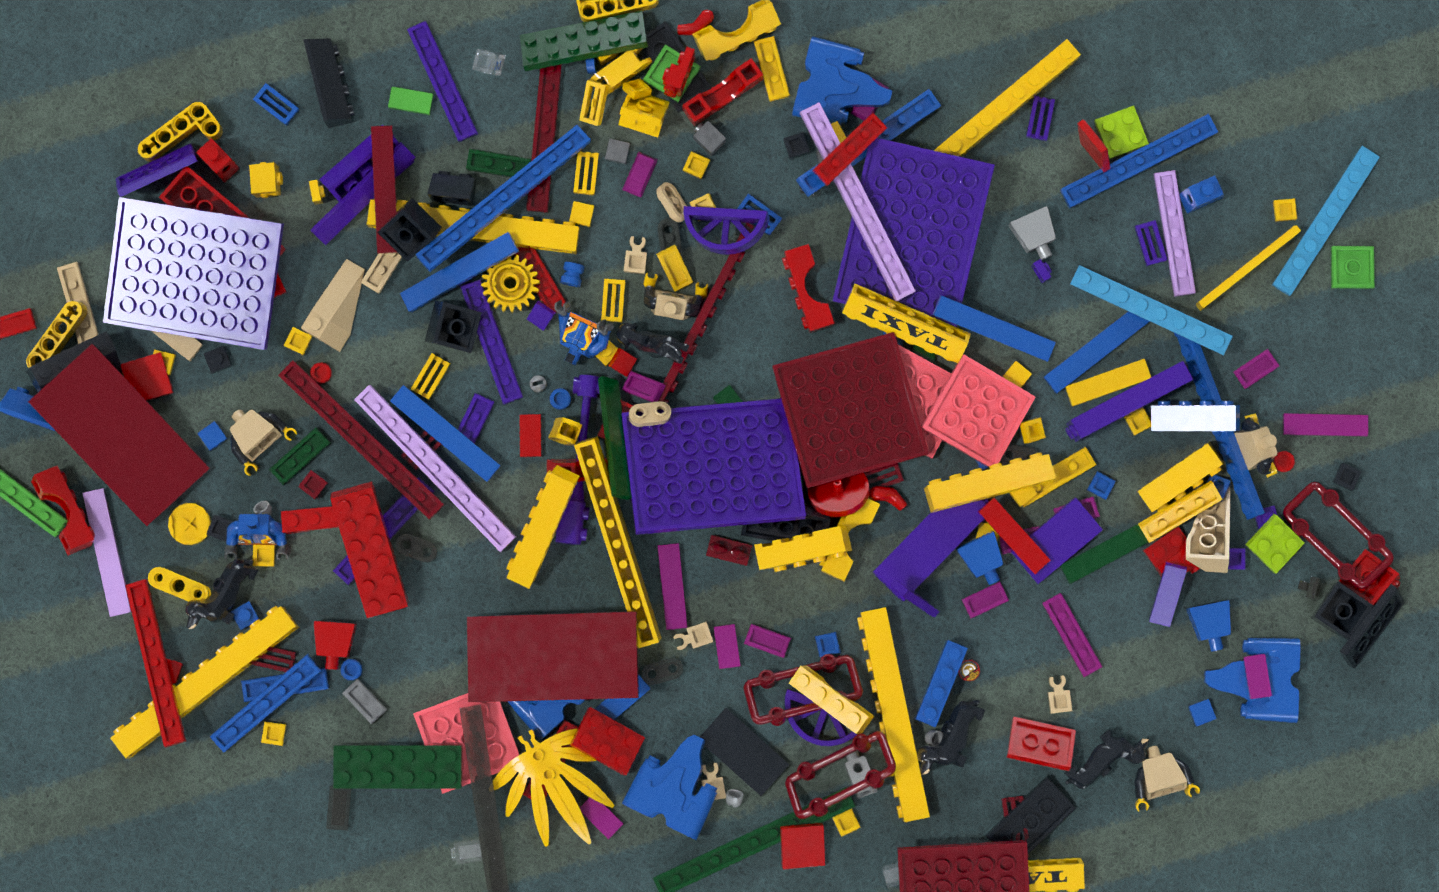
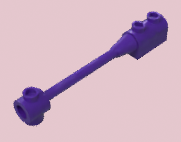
[555,375,600,545]

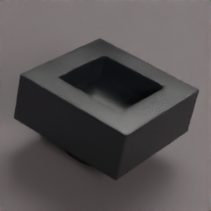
[783,132,810,159]
[204,346,232,374]
[1332,463,1362,491]
[206,515,232,542]

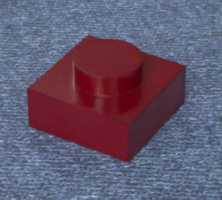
[298,470,328,500]

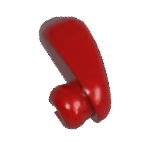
[677,10,714,36]
[868,486,907,511]

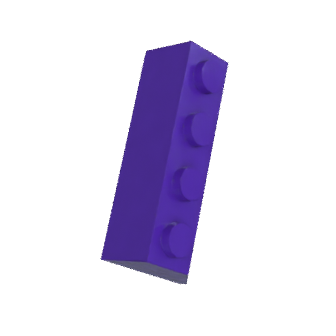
[319,125,415,202]

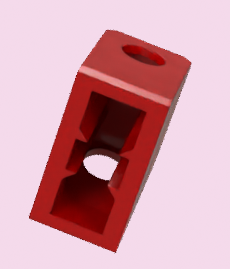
[196,138,240,183]
[314,621,357,670]

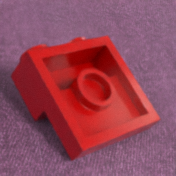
[662,47,695,98]
[1143,526,1200,579]
[1339,549,1401,607]

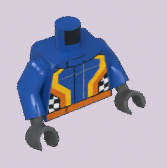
[554,300,614,366]
[224,514,291,560]

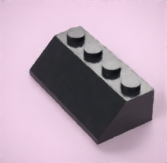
[303,38,355,128]
[26,331,123,393]
[741,498,831,541]

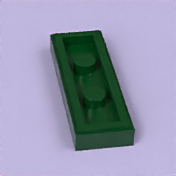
[466,149,531,178]
[269,427,330,485]

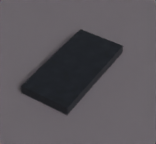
[638,21,712,113]
[1340,584,1405,668]
[700,708,789,796]
[985,777,1076,854]

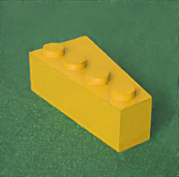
[1138,442,1224,512]
[754,526,852,572]

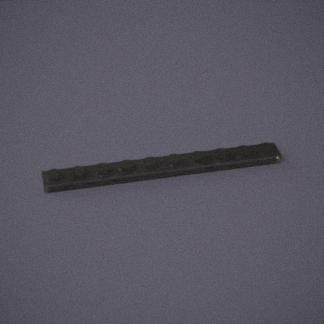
[460,704,510,892]

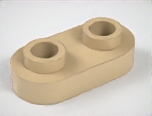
[657,182,687,222]
[629,401,671,427]

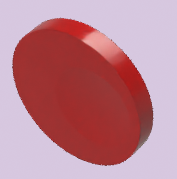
[808,473,870,517]

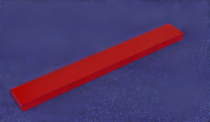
[125,579,186,748]

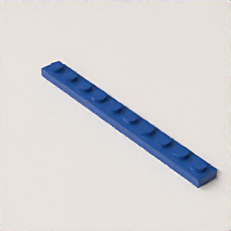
[416,125,591,272]
[1174,333,1265,520]

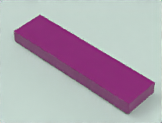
[1283,413,1368,437]
[658,543,687,630]
[1042,593,1102,677]

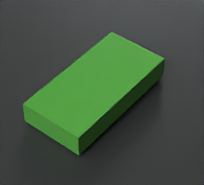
[388,87,434,115]

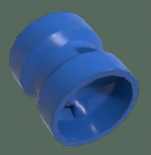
[560,262,585,287]

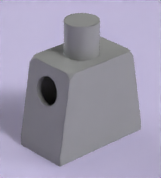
[1008,206,1056,260]
[845,751,877,799]

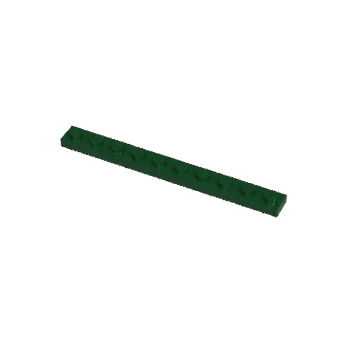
[653,787,855,892]

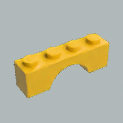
[692,0,781,61]
[819,499,880,582]
[789,666,874,734]

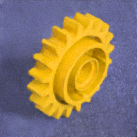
[481,255,540,313]

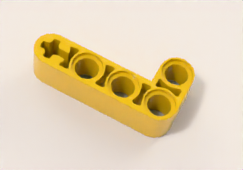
[576,0,659,22]
[138,102,223,162]
[26,301,88,368]

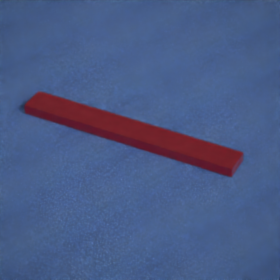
[527,64,562,213]

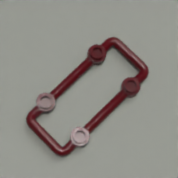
[1283,482,1394,589]
[743,654,863,726]
[785,731,896,819]

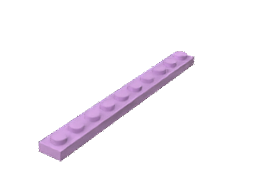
[800,102,915,301]
[354,385,516,552]

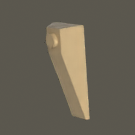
[301,259,365,352]
[1186,488,1230,573]

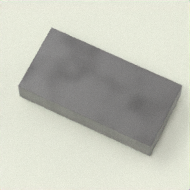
[342,679,387,724]

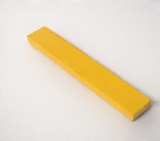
[1196,225,1301,311]

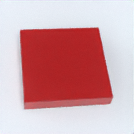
[1077,120,1110,172]
[121,352,174,401]
[780,823,825,869]

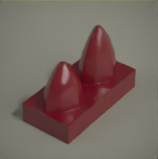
[706,535,752,566]

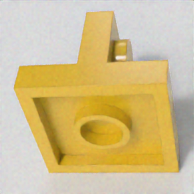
[618,95,670,138]

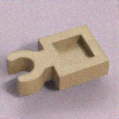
[624,236,647,274]
[674,622,713,650]
[1047,676,1072,714]
[701,763,726,800]

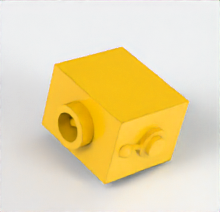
[249,162,283,198]

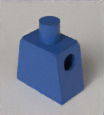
[1179,176,1224,214]
[955,531,1003,585]
[1186,600,1231,652]

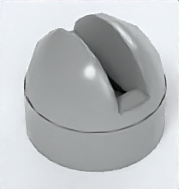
[530,375,547,393]
[253,501,272,516]
[925,730,943,746]
[726,789,743,808]

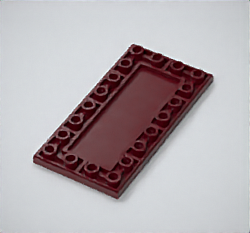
[28,344,210,526]
[467,612,639,702]

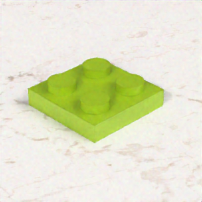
[1094,106,1149,160]
[1245,514,1304,574]

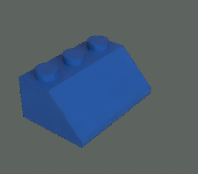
[0,387,55,431]

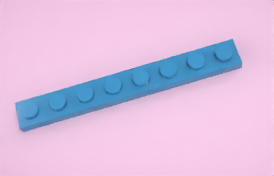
[1272,146,1380,296]
[1070,265,1233,356]

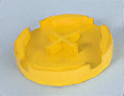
[168,503,211,545]

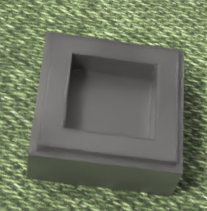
[605,139,630,164]

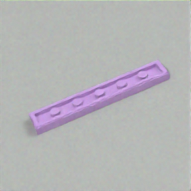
[1153,170,1196,297]
[83,488,132,617]

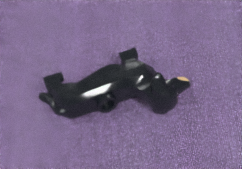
[616,323,689,364]
[185,559,259,629]
[917,700,986,774]
[1064,729,1149,789]

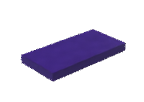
[116,143,197,197]
[1010,497,1103,584]

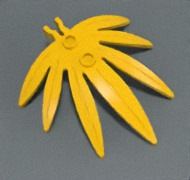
[489,729,614,847]

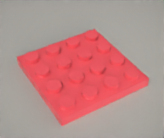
[898,345,951,459]
[921,354,1035,467]
[413,693,520,794]

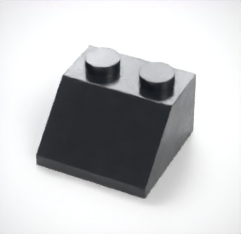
[428,171,476,206]
[377,198,442,262]
[425,301,482,353]
[1311,582,1374,640]

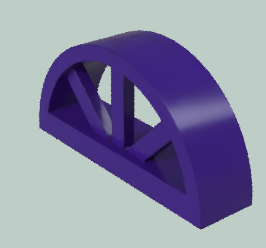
[683,206,770,255]
[784,689,857,746]

